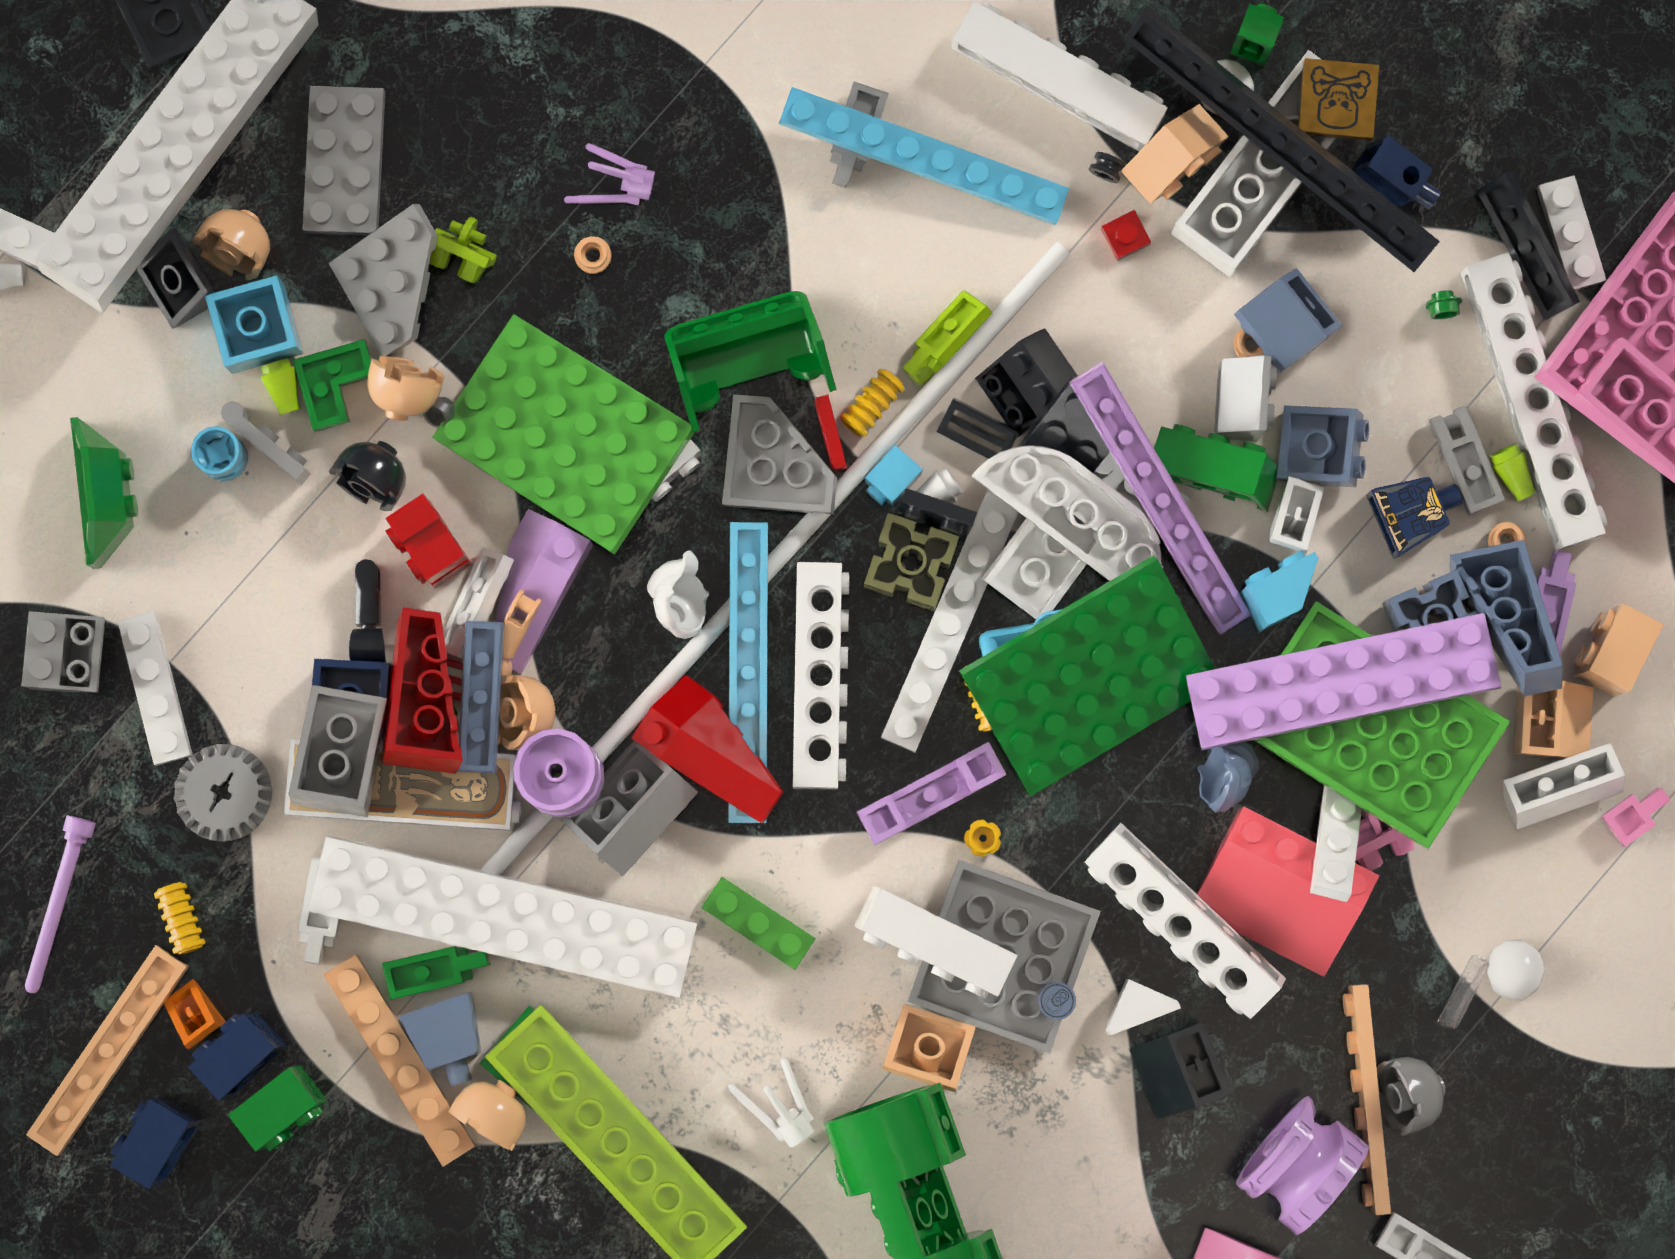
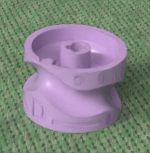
[1236,1096,1369,1235]

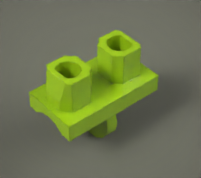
[429,217,498,283]

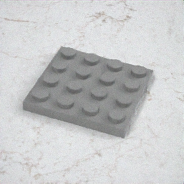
[907,860,1101,1054]

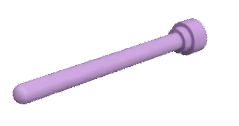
[25,815,96,993]

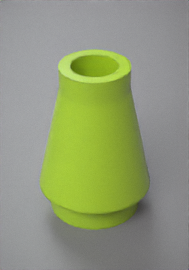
[260,358,301,415]
[1490,443,1536,502]

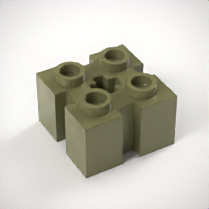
[864,513,959,612]

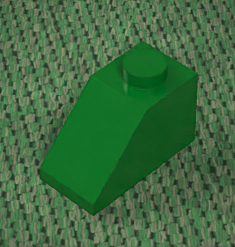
[1230,4,1284,67]

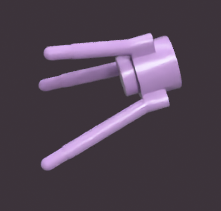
[564,143,655,205]

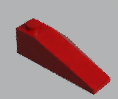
[632,676,783,823]

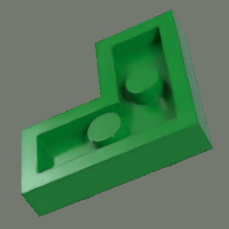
[293,339,371,432]

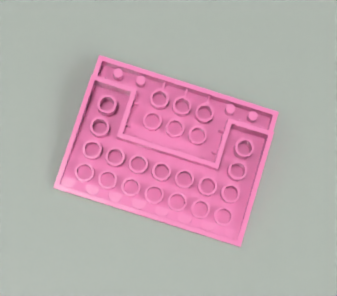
[1534,190,1675,483]

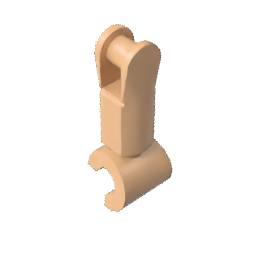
[502,589,542,676]

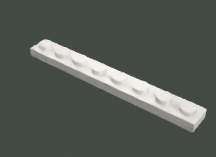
[881,489,1018,753]

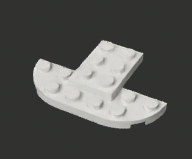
[972,446,1163,619]

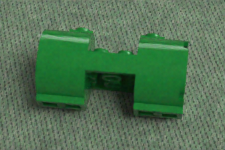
[823,1082,1003,1259]

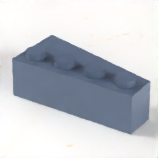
[1450,540,1563,696]

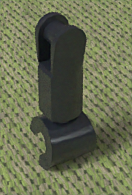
[349,559,386,662]

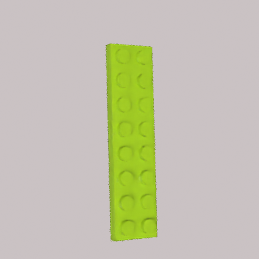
[485,1004,747,1259]

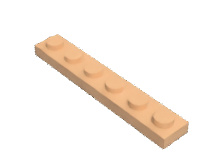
[26,945,189,1156]
[324,954,476,1167]
[1343,984,1391,1215]

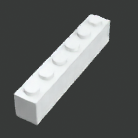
[951,1,1168,151]

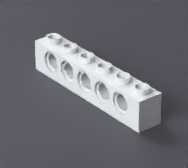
[793,562,849,789]
[1085,823,1286,1019]

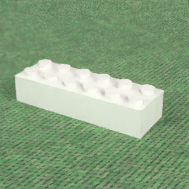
[1171,50,1336,277]

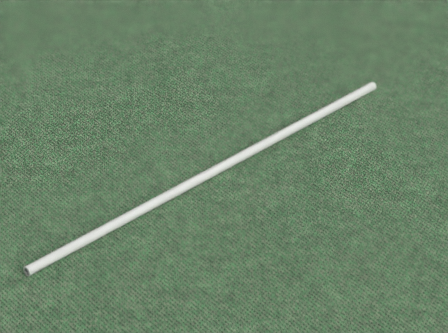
[480,242,1070,875]

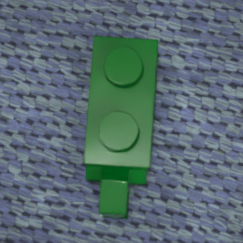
[382,946,491,1000]

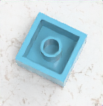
[205,275,303,374]

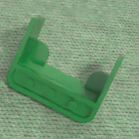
[664,291,837,432]

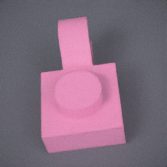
[1601,788,1671,847]

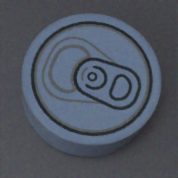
[1038,982,1076,1020]

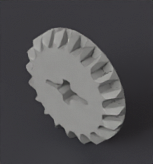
[174,744,272,841]

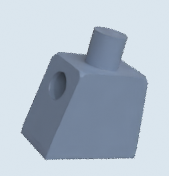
[399,992,481,1087]

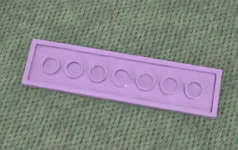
[1186,613,1501,751]

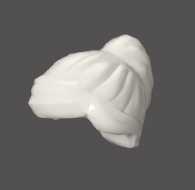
[647,550,709,639]

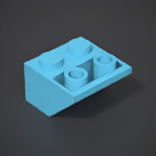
[1239,551,1318,633]

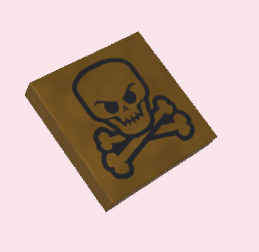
[1298,58,1379,141]

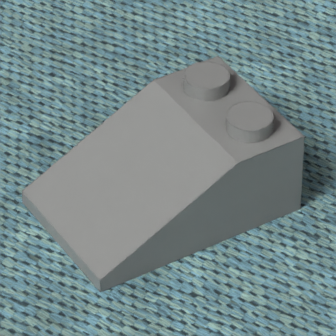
[288,685,387,817]

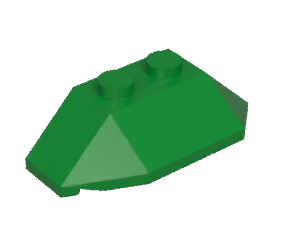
[70,417,138,569]

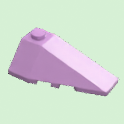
[495,509,593,675]

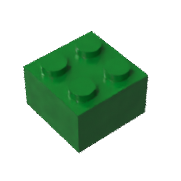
[228,1065,328,1152]

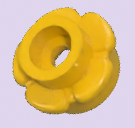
[964,820,1001,857]

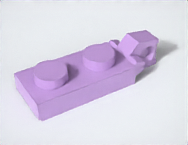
[1536,550,1577,654]

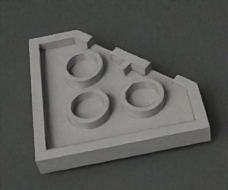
[329,204,438,356]
[722,394,837,515]

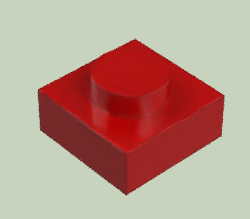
[1101,210,1151,261]

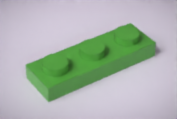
[701,877,816,970]

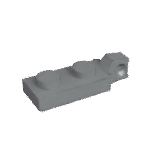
[830,81,889,188]

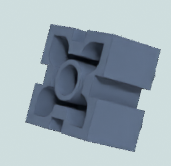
[1382,570,1477,630]

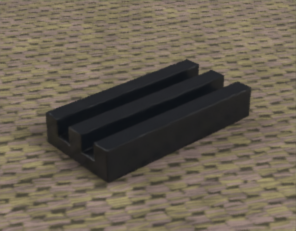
[936,398,1020,459]

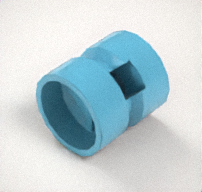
[191,426,248,481]

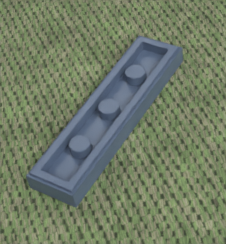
[458,621,505,773]

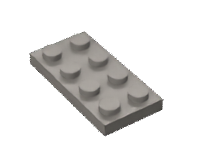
[303,86,385,236]

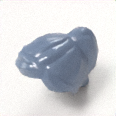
[1198,742,1259,813]

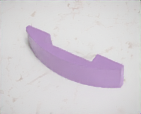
[857,742,1007,846]

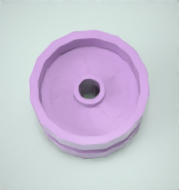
[513,728,604,818]

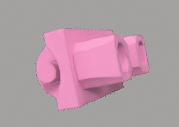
[1356,809,1415,871]

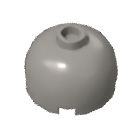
[1377,1057,1445,1136]

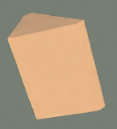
[882,1004,976,1092]

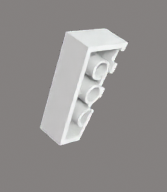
[854,886,1018,999]

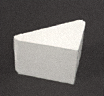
[1270,476,1324,554]
[1105,979,1181,1036]

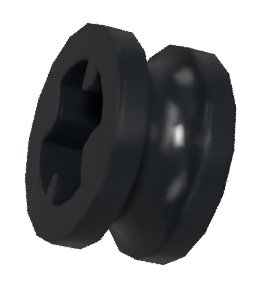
[1089,151,1126,183]

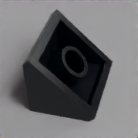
[136,228,217,329]

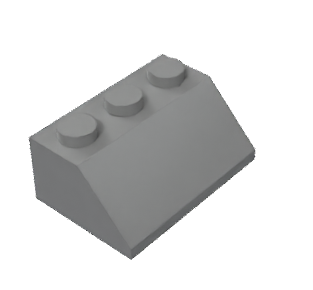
[562,740,698,876]

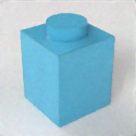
[865,445,923,507]

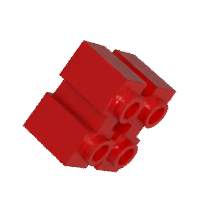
[385,493,472,588]

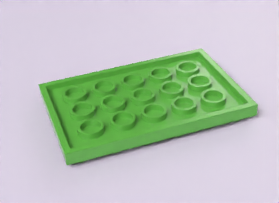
[432,314,695,555]
[1254,601,1511,850]

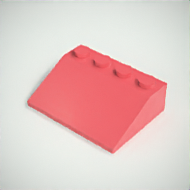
[1196,807,1380,977]

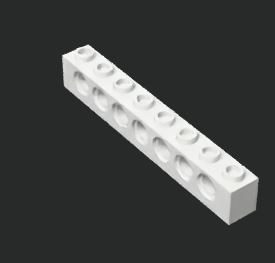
[1460,252,1607,550]

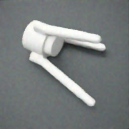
[727,1058,815,1148]

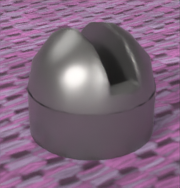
[423,397,455,429]

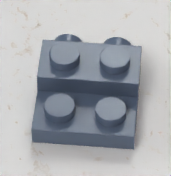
[1277,405,1369,487]

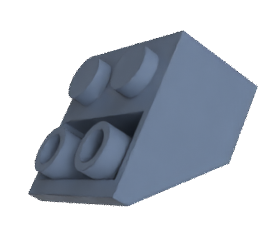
[1234,268,1343,372]

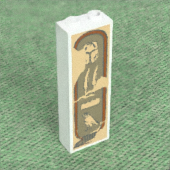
[284,739,522,831]

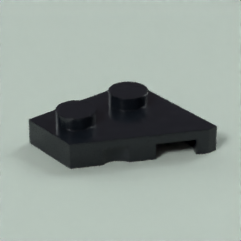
[898,488,977,542]

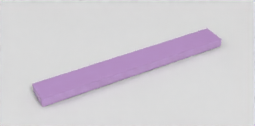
[1069,362,1252,635]

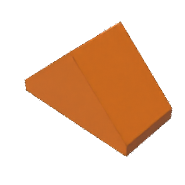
[164,979,226,1050]

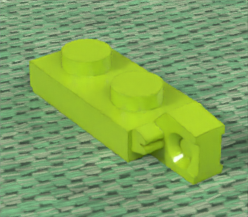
[902,290,992,386]

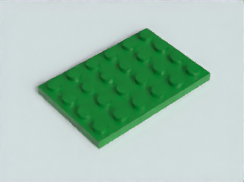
[959,556,1215,797]

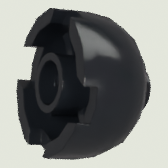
[329,441,406,511]

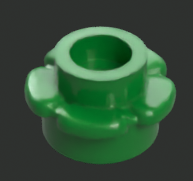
[1426,290,1462,320]

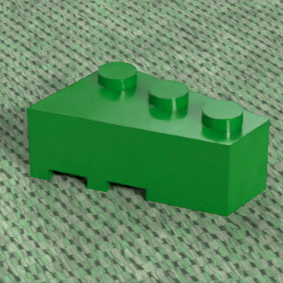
[1154,424,1278,512]

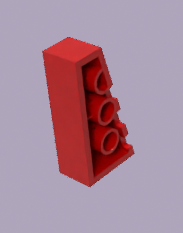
[381,607,463,774]

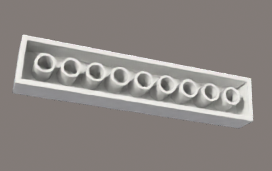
[35,0,318,313]
[308,836,697,998]

